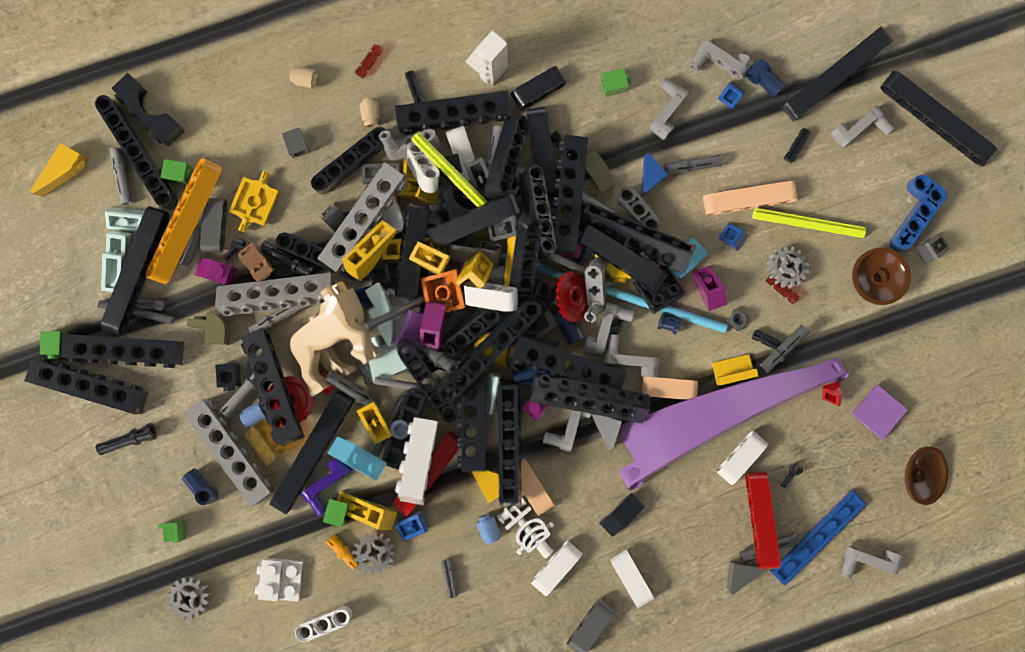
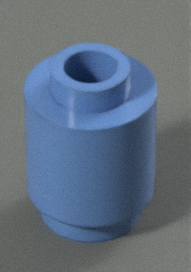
[240,401,267,427]
[476,513,500,544]

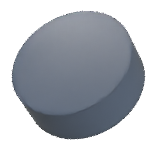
[390,420,409,440]

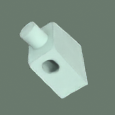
[369,335,408,381]

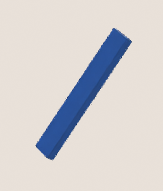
[770,490,867,586]

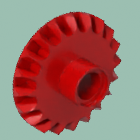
[555,271,588,322]
[268,376,315,426]

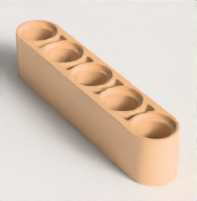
[703,181,798,216]

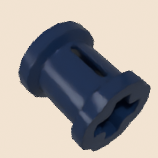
[657,313,681,335]

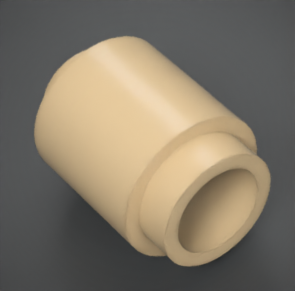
[290,66,319,89]
[360,98,381,127]

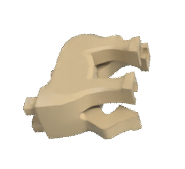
[290,281,384,397]

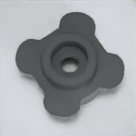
[726,308,749,331]

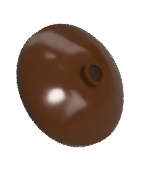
[852,247,911,305]
[904,446,948,505]

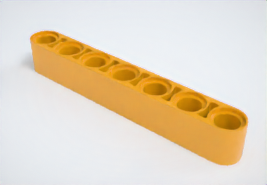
[146,158,222,285]

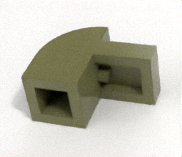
[187,312,230,345]

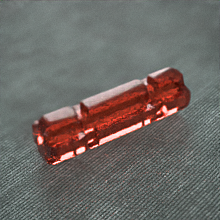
[355,44,383,79]
[766,274,800,304]

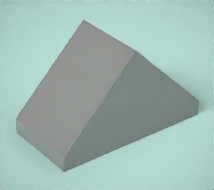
[591,414,622,450]

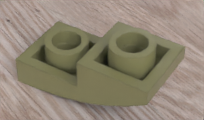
[585,150,617,193]

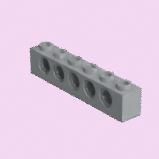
[317,162,407,273]
[215,273,335,316]
[184,399,274,507]

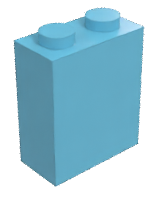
[328,436,387,481]

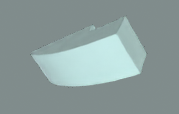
[101,231,132,292]
[365,282,395,346]

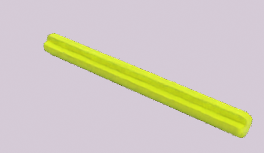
[412,132,488,207]
[752,208,866,238]

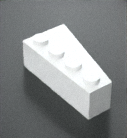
[465,31,508,85]
[396,417,438,505]

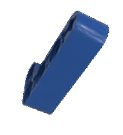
[890,175,947,252]

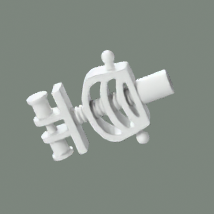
[497,498,554,558]

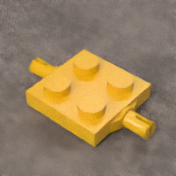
[229,171,280,233]

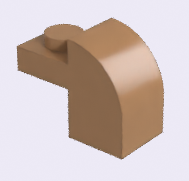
[238,242,275,282]

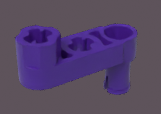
[300,458,352,517]

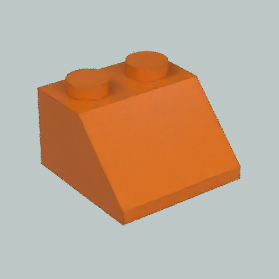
[420,269,466,313]

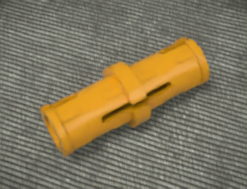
[325,534,359,570]

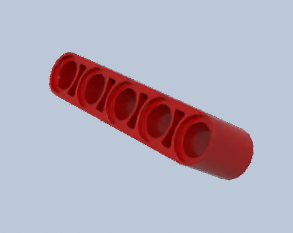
[392,430,460,517]
[745,471,780,570]

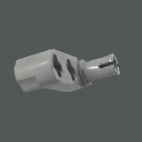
[689,40,753,79]
[649,77,689,141]
[830,106,895,148]
[379,129,442,160]
[584,257,607,323]
[584,302,634,357]
[604,335,659,378]
[543,410,591,452]
[839,547,904,579]

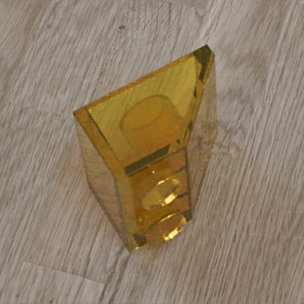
[244,419,304,466]

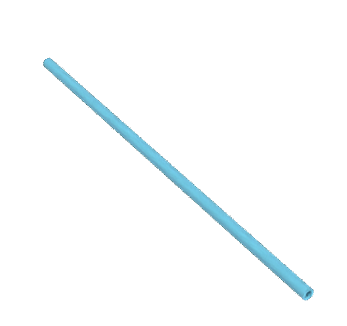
[425,227,728,333]

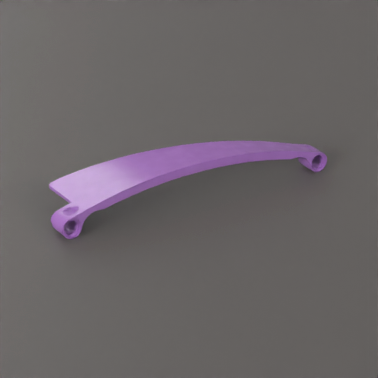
[618,358,849,490]

